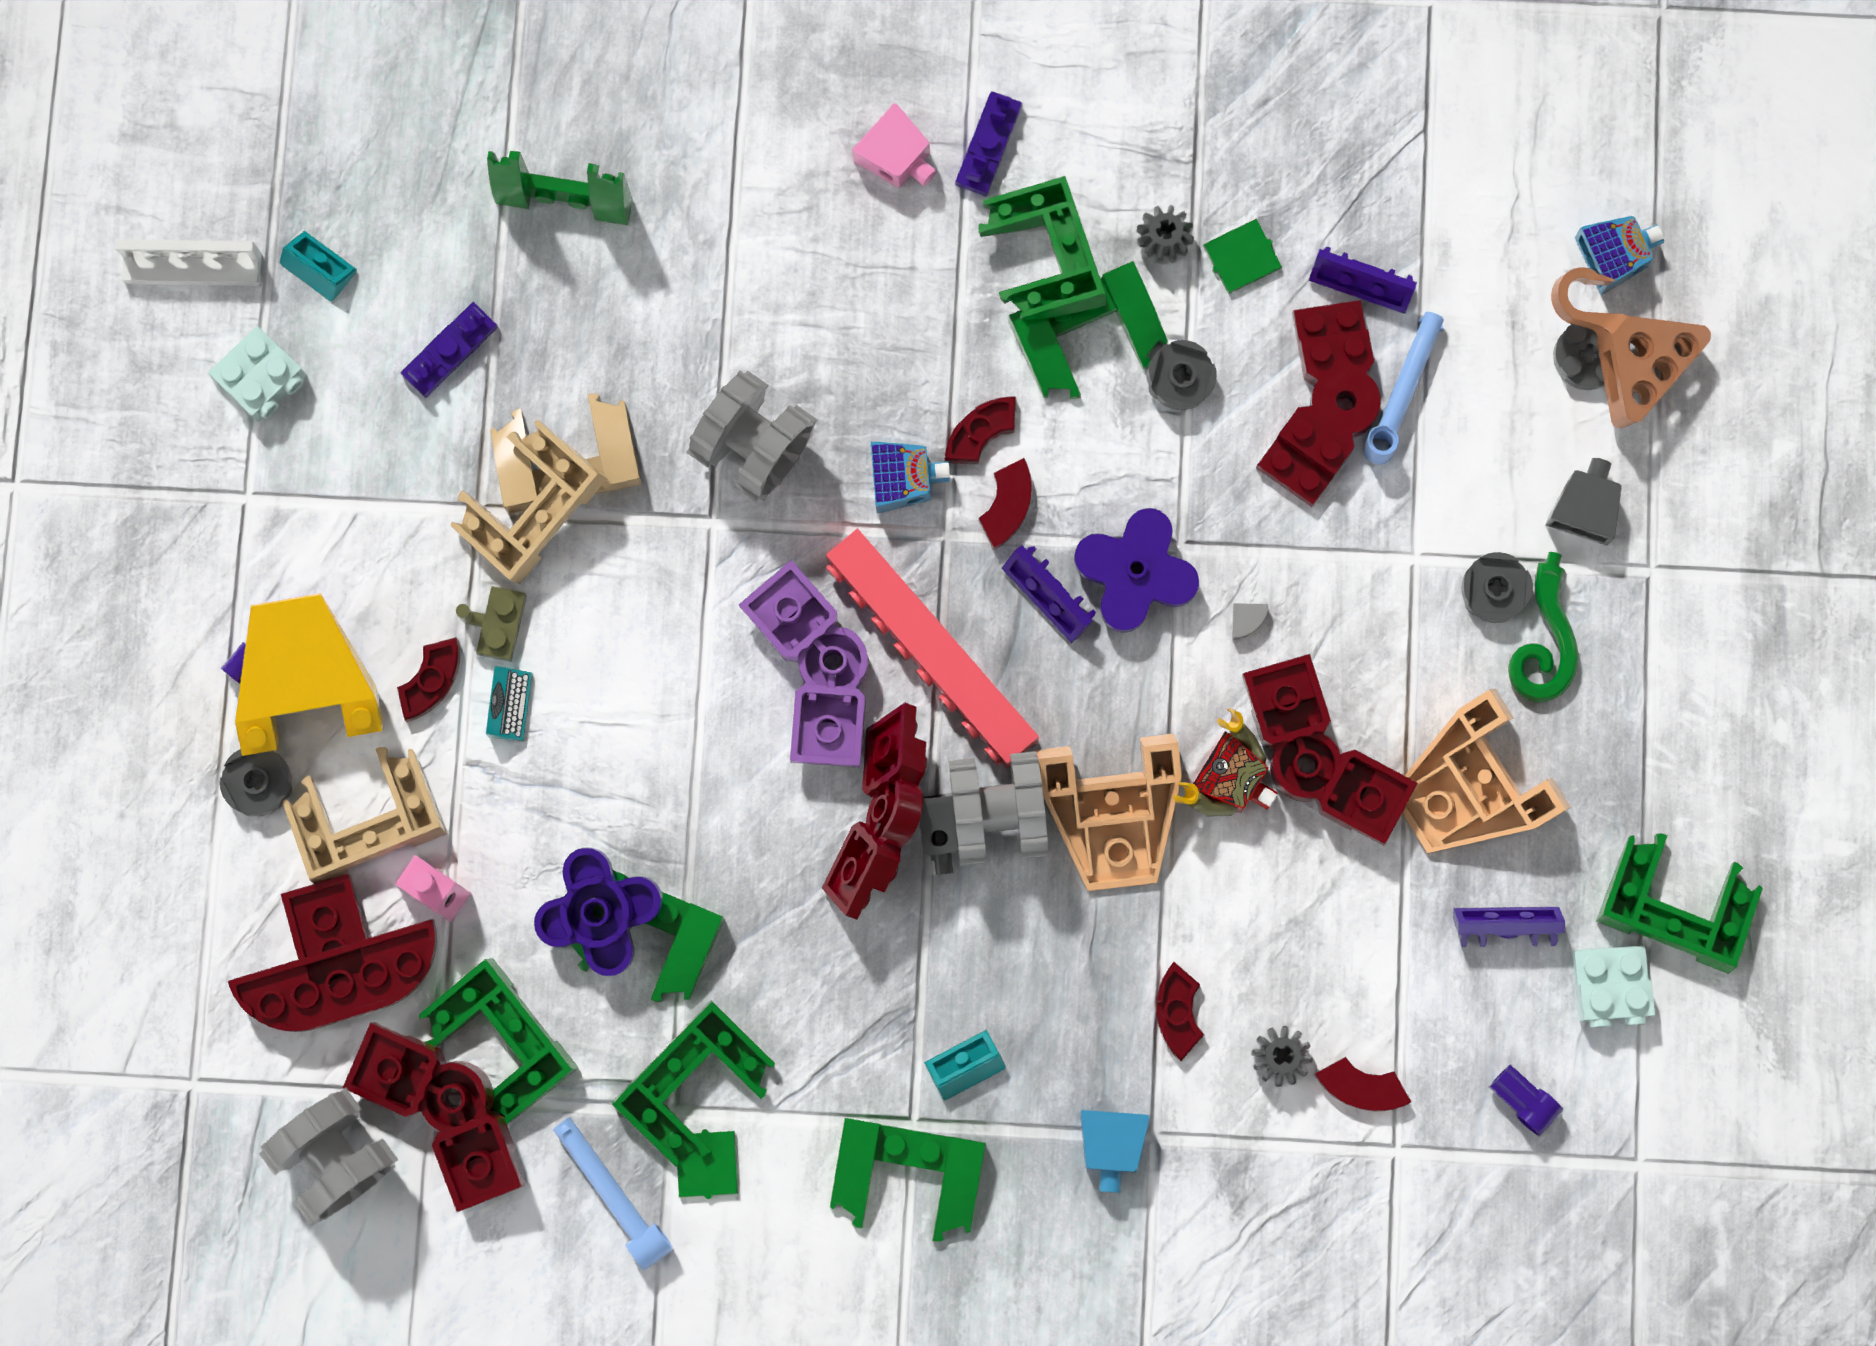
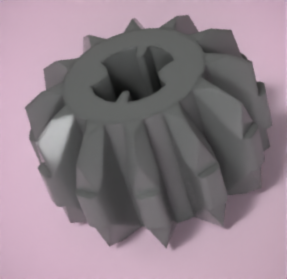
[1136,205,1194,264]
[1251,1026,1313,1087]

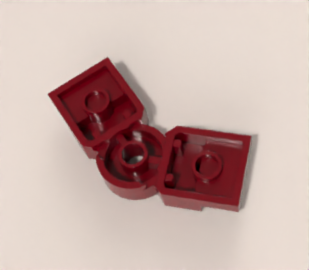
[1256,300,1381,507]
[1242,654,1418,846]
[822,702,927,920]
[342,1022,525,1212]

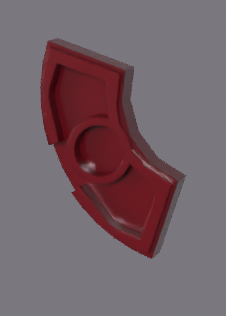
[944,397,1016,465]
[978,458,1032,550]
[397,637,460,722]
[1156,962,1204,1062]
[1314,1057,1412,1112]

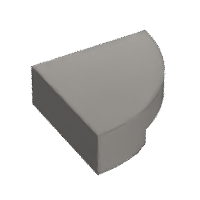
[1232,603,1268,640]

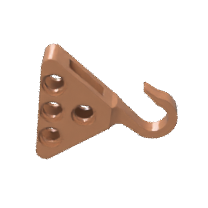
[1551,267,1711,429]

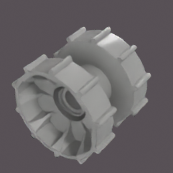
[686,370,818,502]
[948,751,1048,866]
[259,1088,398,1226]

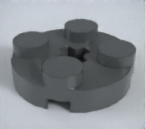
[1553,324,1604,390]
[1146,340,1217,410]
[1461,552,1533,623]
[219,749,292,817]

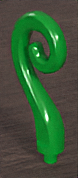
[1508,552,1578,703]

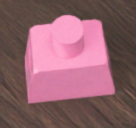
[852,103,937,187]
[395,855,471,922]

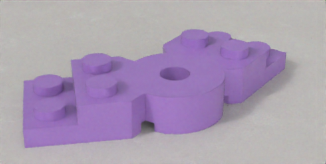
[738,560,869,768]

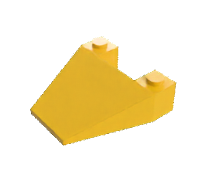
[235,593,383,756]

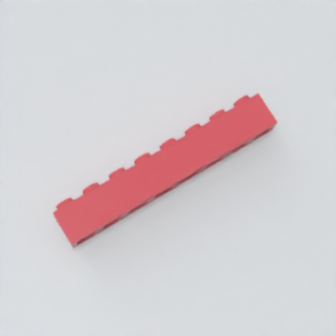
[826,528,1039,768]

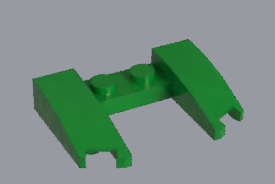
[487,151,633,225]
[978,176,1106,321]
[1008,261,1168,399]
[1596,833,1763,974]
[563,870,725,1002]
[419,958,579,1125]
[611,1000,775,1166]
[830,1118,986,1242]

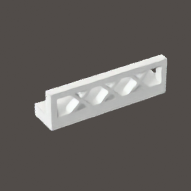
[116,239,262,286]

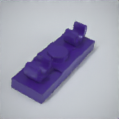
[955,91,1022,197]
[1308,246,1417,314]
[400,302,499,399]
[1001,545,1096,643]
[1453,907,1565,947]

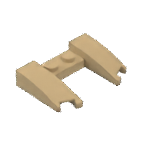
[490,393,642,513]
[451,420,608,584]
[282,747,447,884]

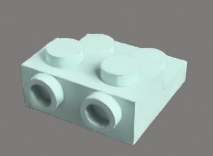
[208,326,306,422]
[1572,946,1655,1028]

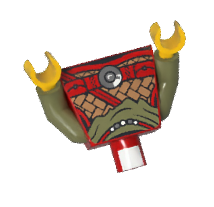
[1173,708,1278,816]

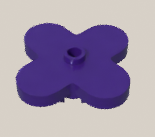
[1074,508,1199,633]
[534,847,663,976]

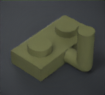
[456,586,527,662]

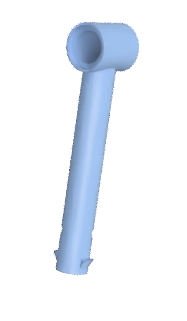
[1363,312,1444,465]
[553,1117,673,1271]

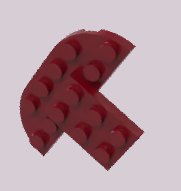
[228,874,437,1032]

